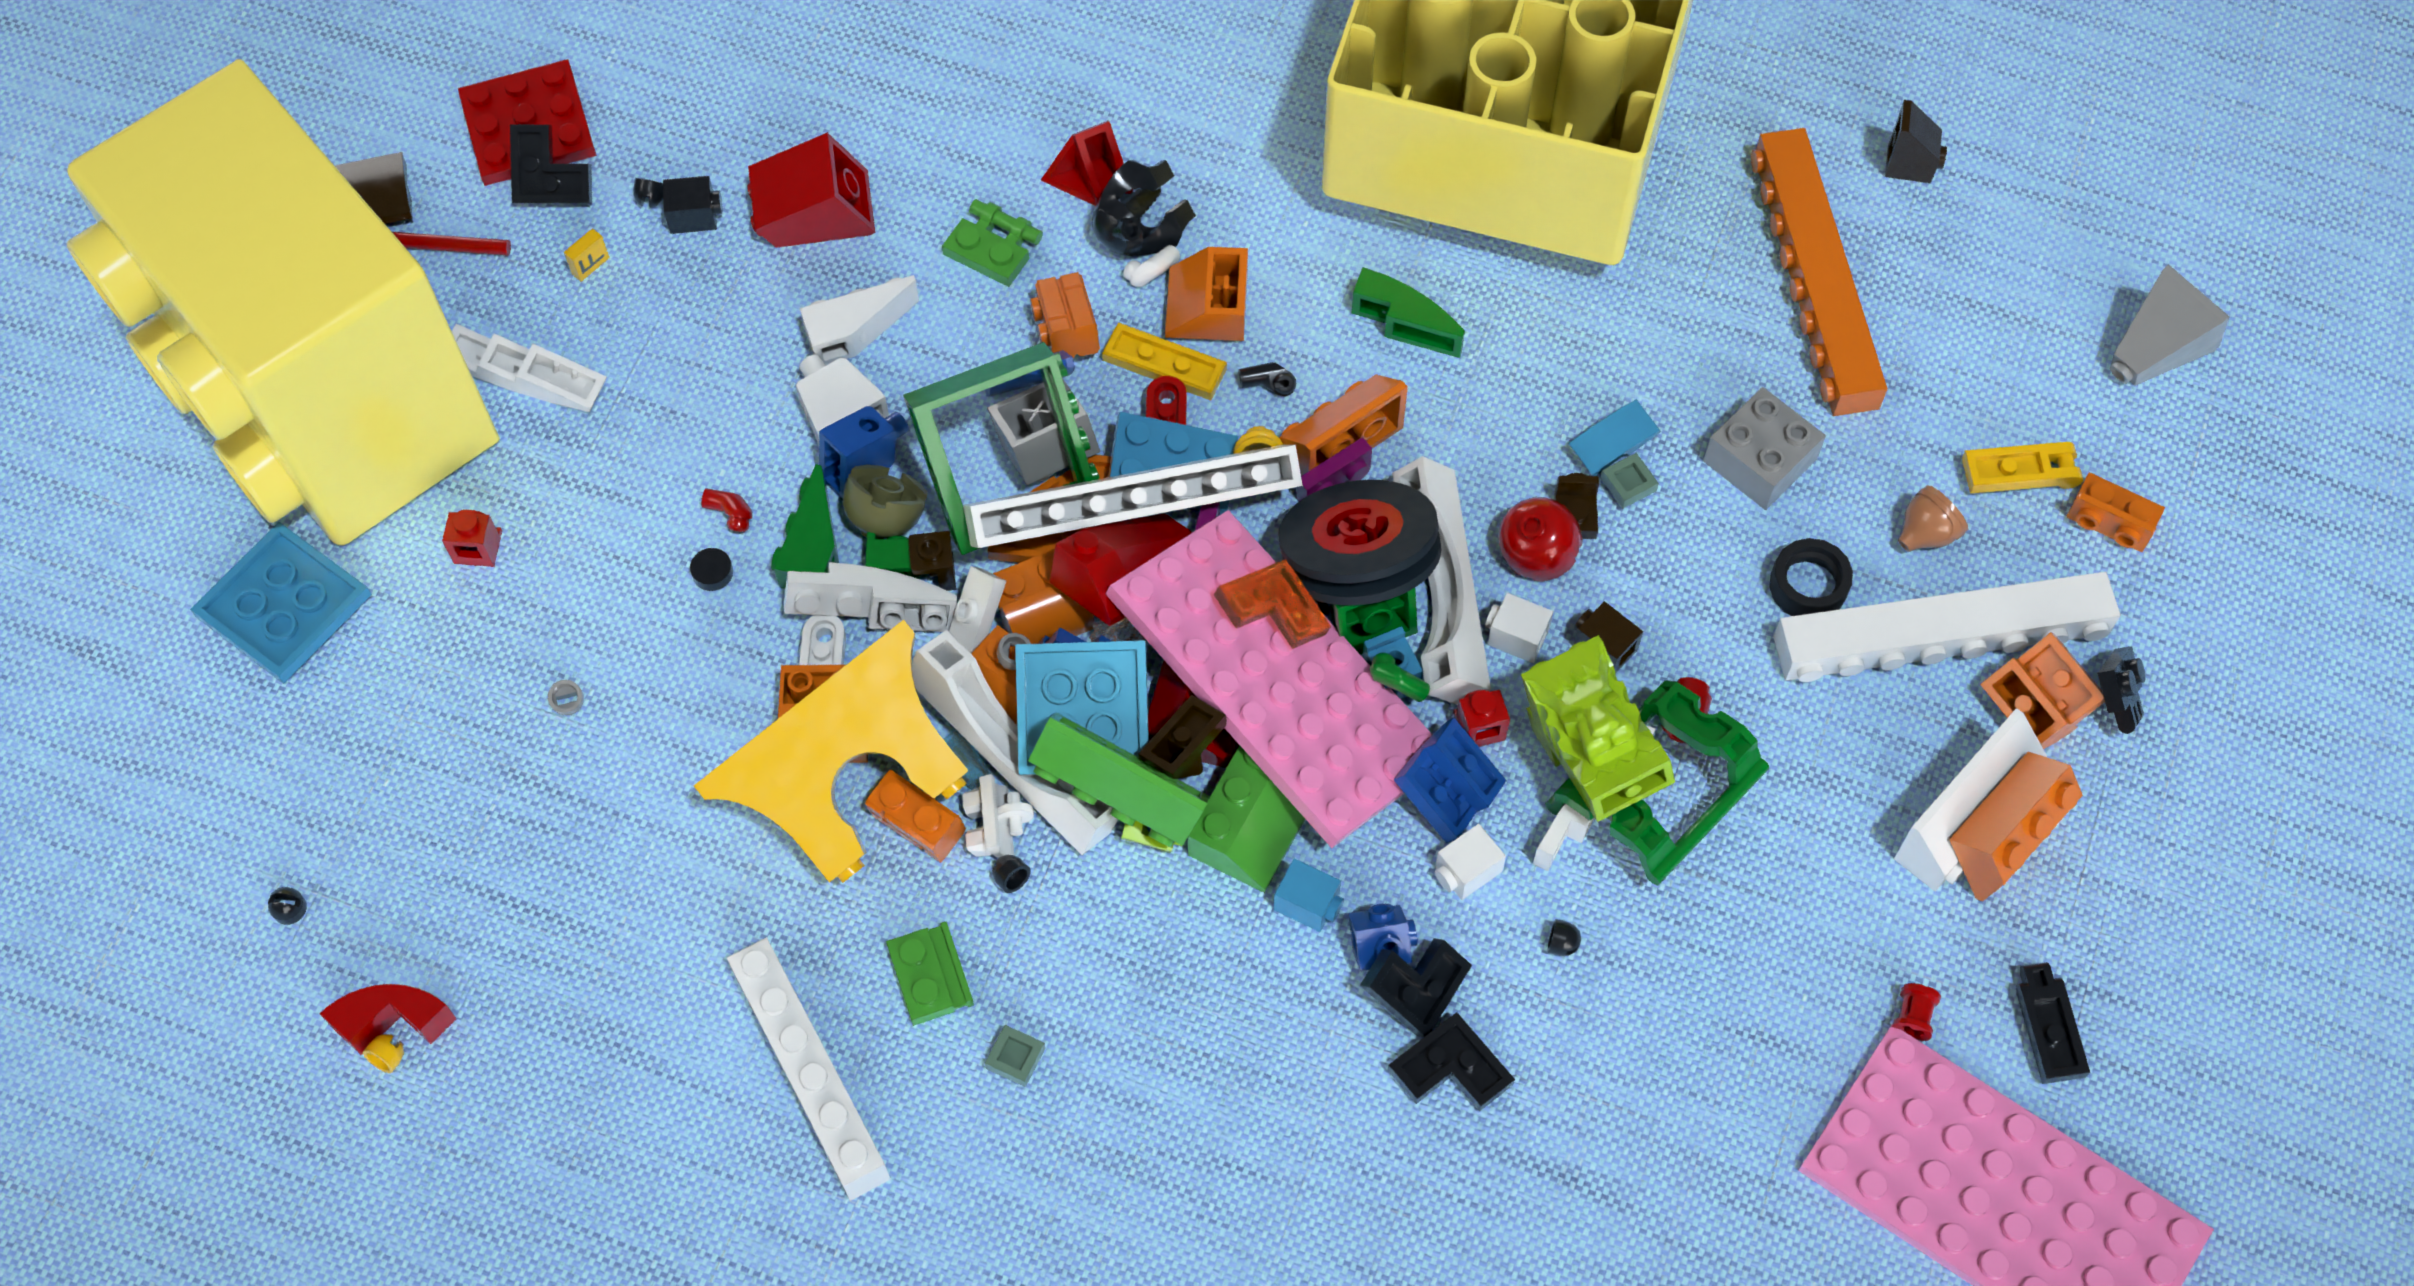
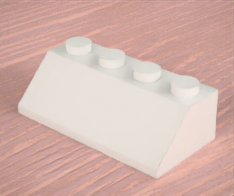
[1894,708,2048,892]

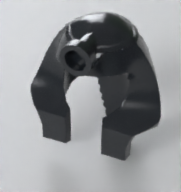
[1092,160,1196,256]

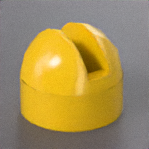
[363,1034,404,1073]

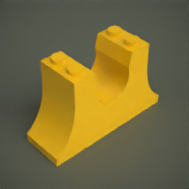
[694,619,968,883]

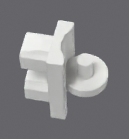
[962,774,1034,858]

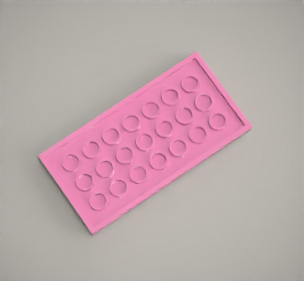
[1106,510,1433,848]
[1798,1024,2214,1286]

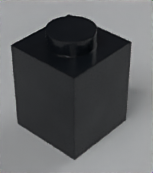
[663,176,723,234]

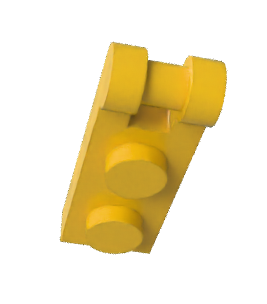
[1962,442,2083,494]

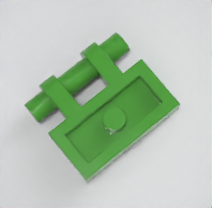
[942,199,1043,287]

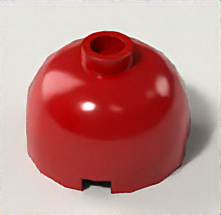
[1498,496,1583,582]

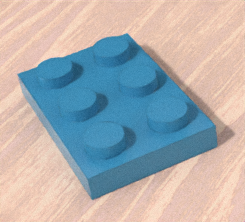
[1108,412,1238,515]

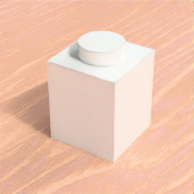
[1485,593,1554,664]
[1435,824,1506,900]

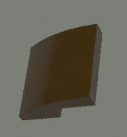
[334,152,412,224]

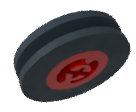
[1278,480,1442,605]

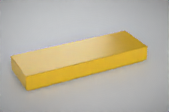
[1102,322,1227,401]

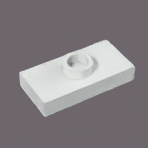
[949,566,1006,653]

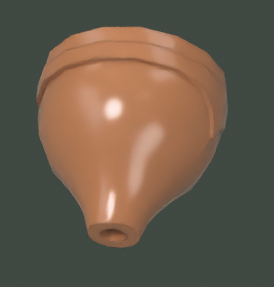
[1898,485,1968,552]

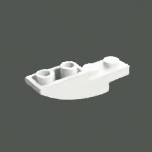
[784,562,957,632]

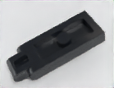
[2016,962,2090,1084]

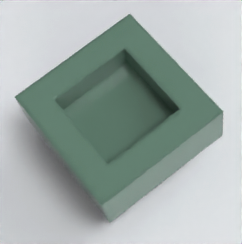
[1600,453,1659,509]
[985,1025,1046,1087]

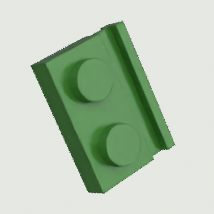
[886,921,974,1026]

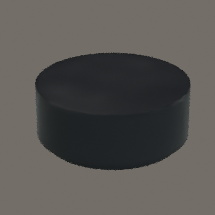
[690,548,733,591]

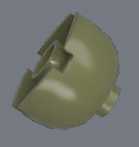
[843,464,927,539]

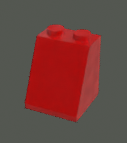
[747,132,876,248]

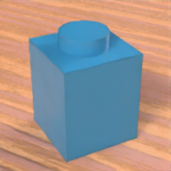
[1274,858,1344,932]

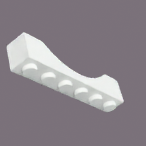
[1392,456,1491,705]
[912,630,1118,855]
[727,937,891,1201]

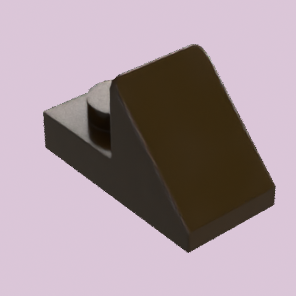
[1138,695,1227,779]

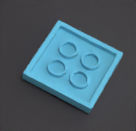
[1015,640,1149,775]

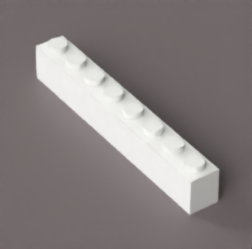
[963,445,1303,548]
[1773,572,2121,682]

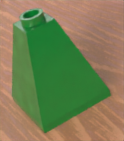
[1330,588,1418,655]

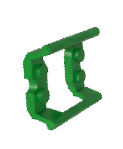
[1545,680,1769,886]

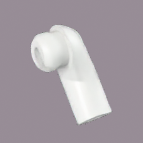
[1123,245,1180,287]

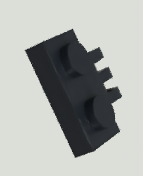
[2097,646,2145,734]

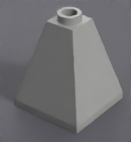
[2110,264,2230,386]

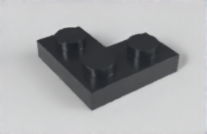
[510,124,592,203]
[1360,938,1472,1037]
[1388,1012,1515,1112]

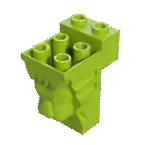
[1521,635,1675,822]

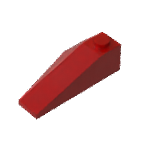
[1050,513,1193,626]

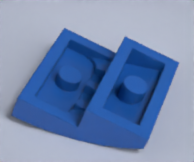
[1394,718,1507,843]

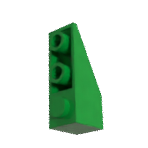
[771,464,839,589]

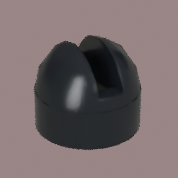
[633,178,663,208]
[992,854,1031,893]
[268,887,307,925]
[1547,919,1581,956]

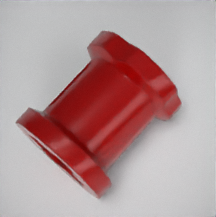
[1892,983,1941,1041]

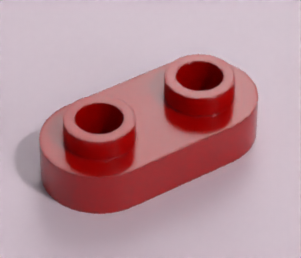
[1146,376,1187,425]

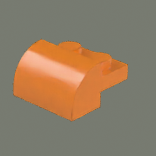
[993,549,1095,644]
[1980,632,2105,749]

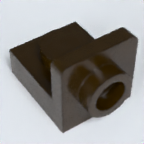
[1554,473,1599,539]
[908,531,957,591]

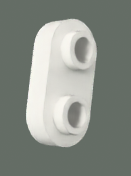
[799,615,846,665]

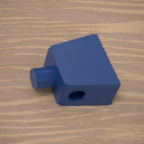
[819,406,909,500]

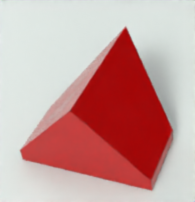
[1040,121,1133,206]

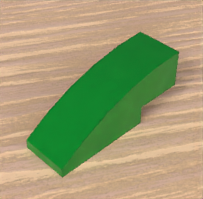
[1351,267,1465,358]

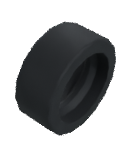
[1769,538,1853,616]

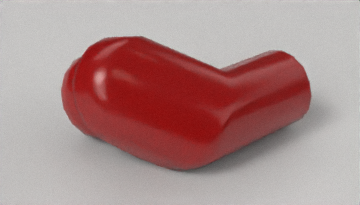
[701,488,753,532]

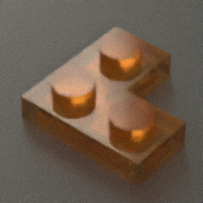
[1214,559,1331,649]

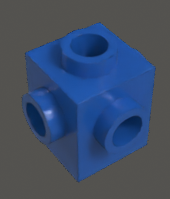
[1348,903,1418,971]

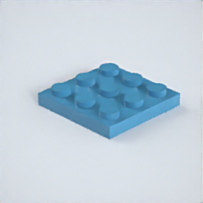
[190,522,372,684]

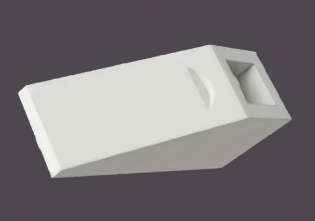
[800,275,919,365]

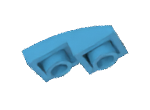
[1568,399,1661,476]

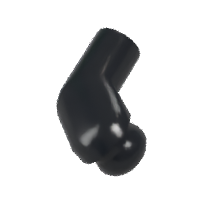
[1238,362,1296,396]

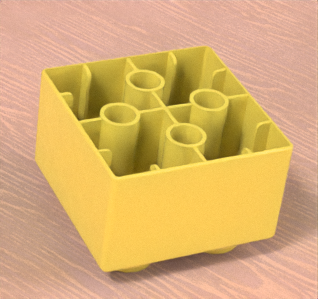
[1322,0,1693,265]
[67,59,500,546]

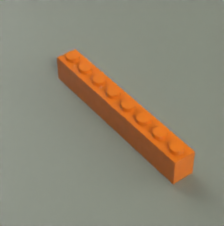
[1751,128,1888,416]

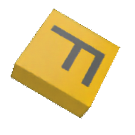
[564,229,610,282]

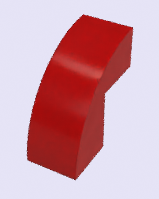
[319,984,457,1055]

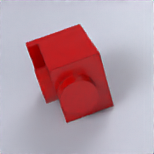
[442,509,502,567]
[1453,689,1510,747]

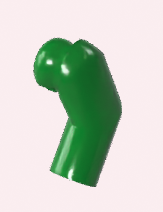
[1369,653,1430,702]

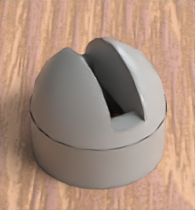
[997,633,1031,670]
[548,680,584,715]

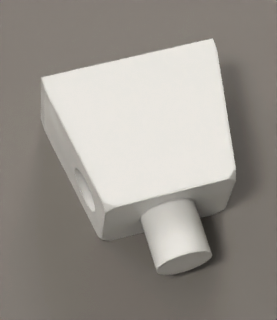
[796,354,889,444]

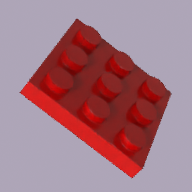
[457,59,597,186]

